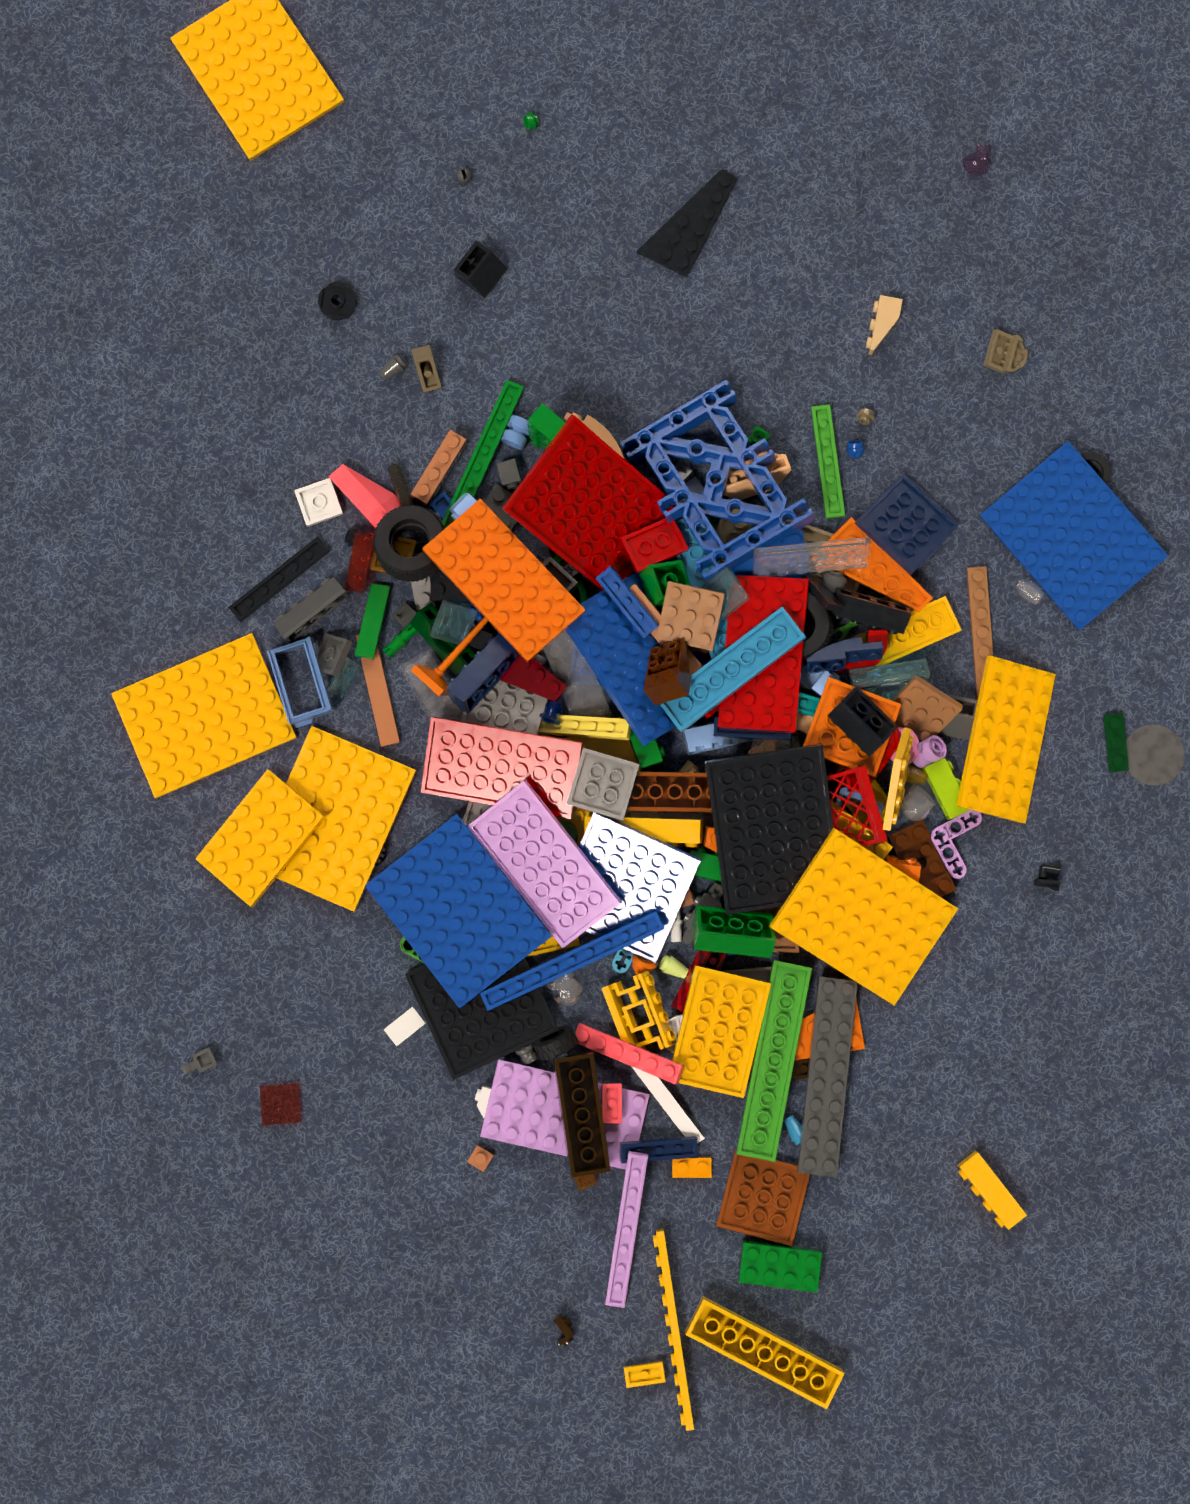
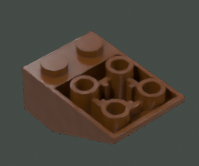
[643,638,691,705]

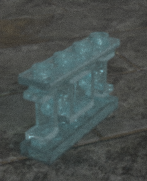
[849,659,930,700]

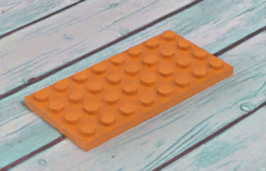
[422,499,586,663]

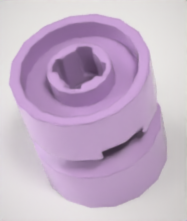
[913,735,947,768]

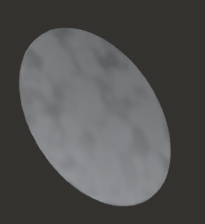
[1126,725,1184,785]

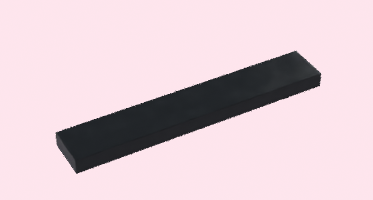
[228,536,330,622]

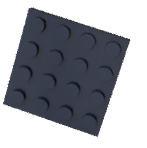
[854,473,959,576]

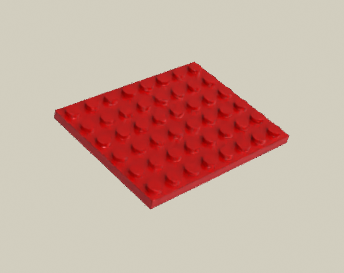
[502,415,676,591]

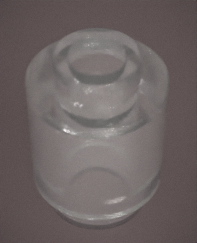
[1015,578,1044,605]

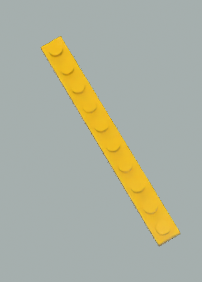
[653,1229,694,1431]

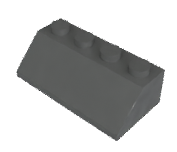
[273,577,350,644]

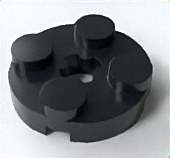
[318,282,356,321]

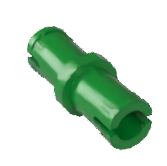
[382,623,418,658]

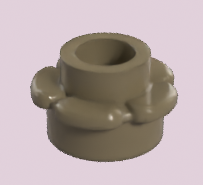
[856,408,875,425]

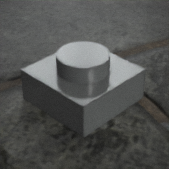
[392,602,416,627]

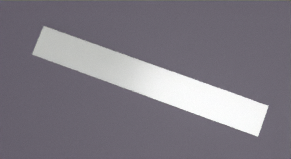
[631,1066,705,1143]

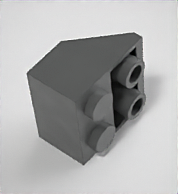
[938,693,978,741]

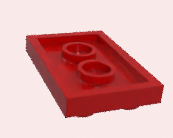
[620,518,689,573]

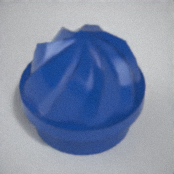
[846,440,865,459]

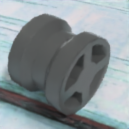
[515,1043,538,1065]

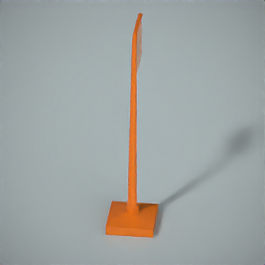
[411,561,543,696]

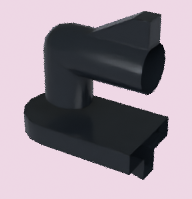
[1034,862,1061,891]

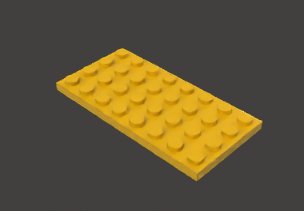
[956,656,1056,824]

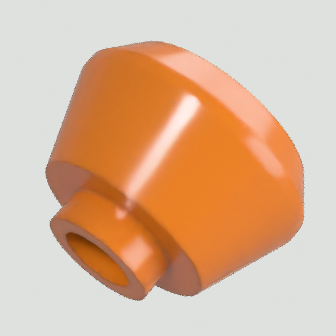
[632,954,658,974]

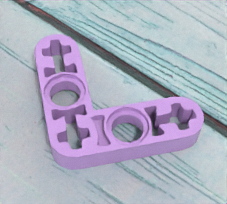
[930,810,982,879]

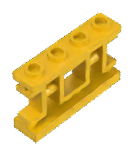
[601,971,676,1050]

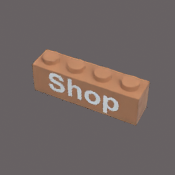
[411,430,468,508]

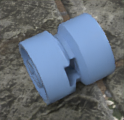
[501,415,529,450]

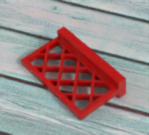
[827,764,888,847]

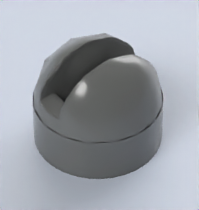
[457,167,472,184]

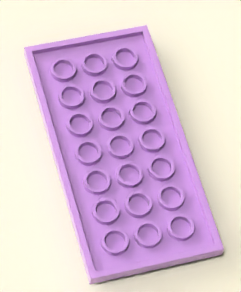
[467,779,622,948]
[480,1059,650,1170]

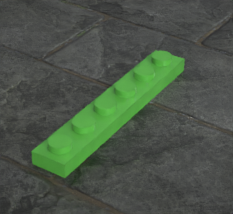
[811,404,845,519]

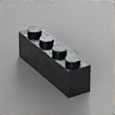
[829,587,911,634]

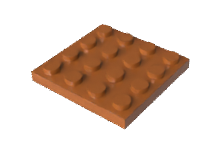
[716,1149,810,1246]

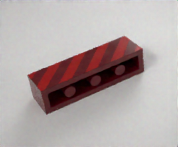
[671,950,727,1012]

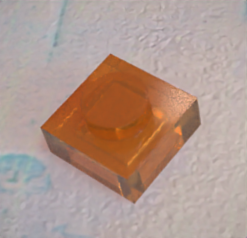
[574,1174,597,1191]

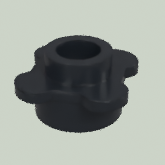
[344,528,360,547]

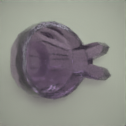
[963,144,991,176]

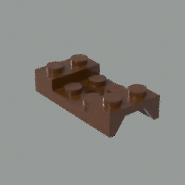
[887,820,957,897]

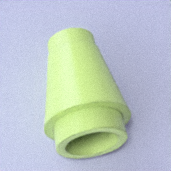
[659,955,689,979]

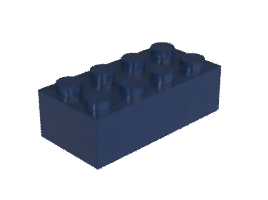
[447,633,519,715]

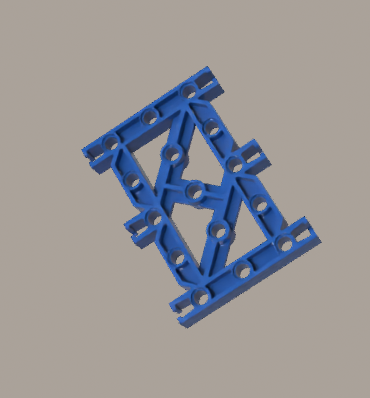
[620,380,815,584]

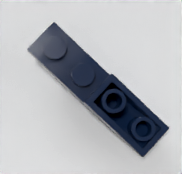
[806,637,883,673]

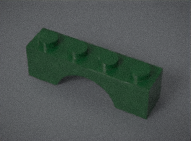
[410,603,475,677]

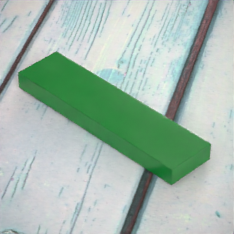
[355,583,391,660]

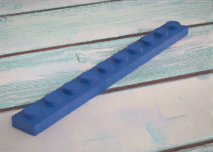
[480,911,665,1011]

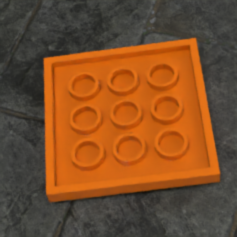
[803,677,902,777]

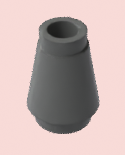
[379,354,407,381]

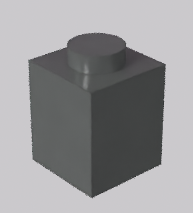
[497,459,521,490]

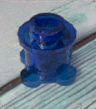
[539,701,563,726]

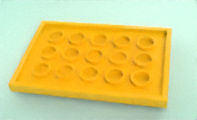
[196,769,325,907]
[672,965,771,1098]

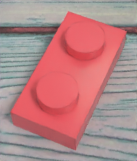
[601,1083,622,1124]

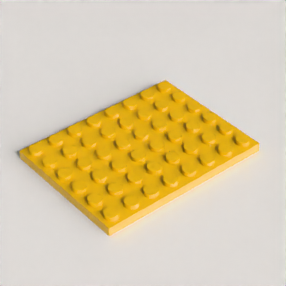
[170,0,344,161]
[111,633,297,799]
[277,726,417,912]
[769,828,958,1006]

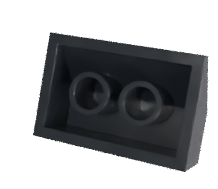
[827,686,898,757]

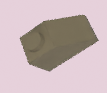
[411,345,442,393]

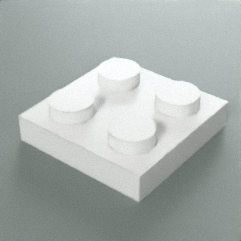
[294,478,343,527]

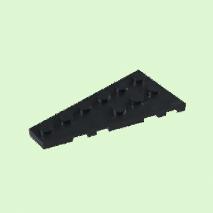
[637,170,737,278]

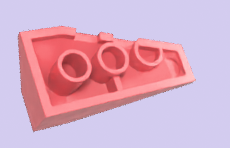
[328,464,404,528]

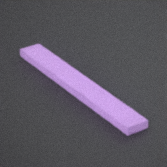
[605,1151,648,1308]

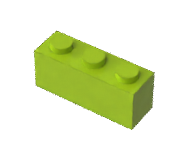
[922,758,969,820]

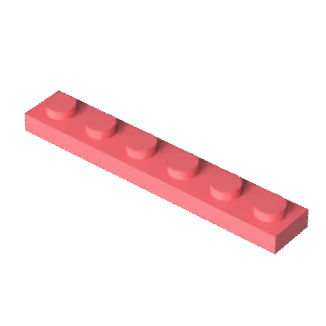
[575,1023,684,1084]

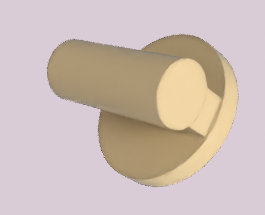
[679,760,699,773]

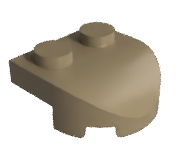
[983,329,1028,373]

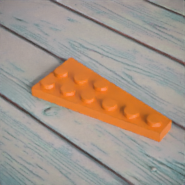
[810,517,933,612]

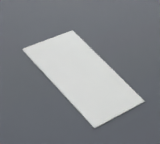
[384,1007,426,1046]

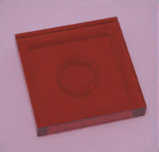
[260,1083,302,1125]

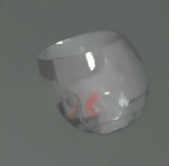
[901,784,936,821]
[547,972,583,1006]

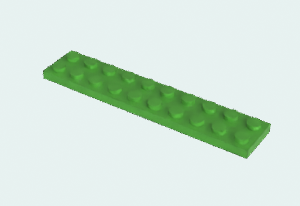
[736,960,812,1162]

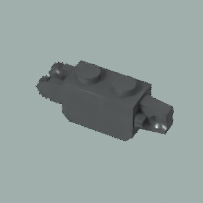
[682,883,723,945]

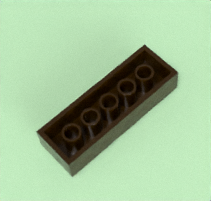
[553,1052,611,1178]

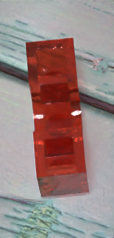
[344,531,374,594]

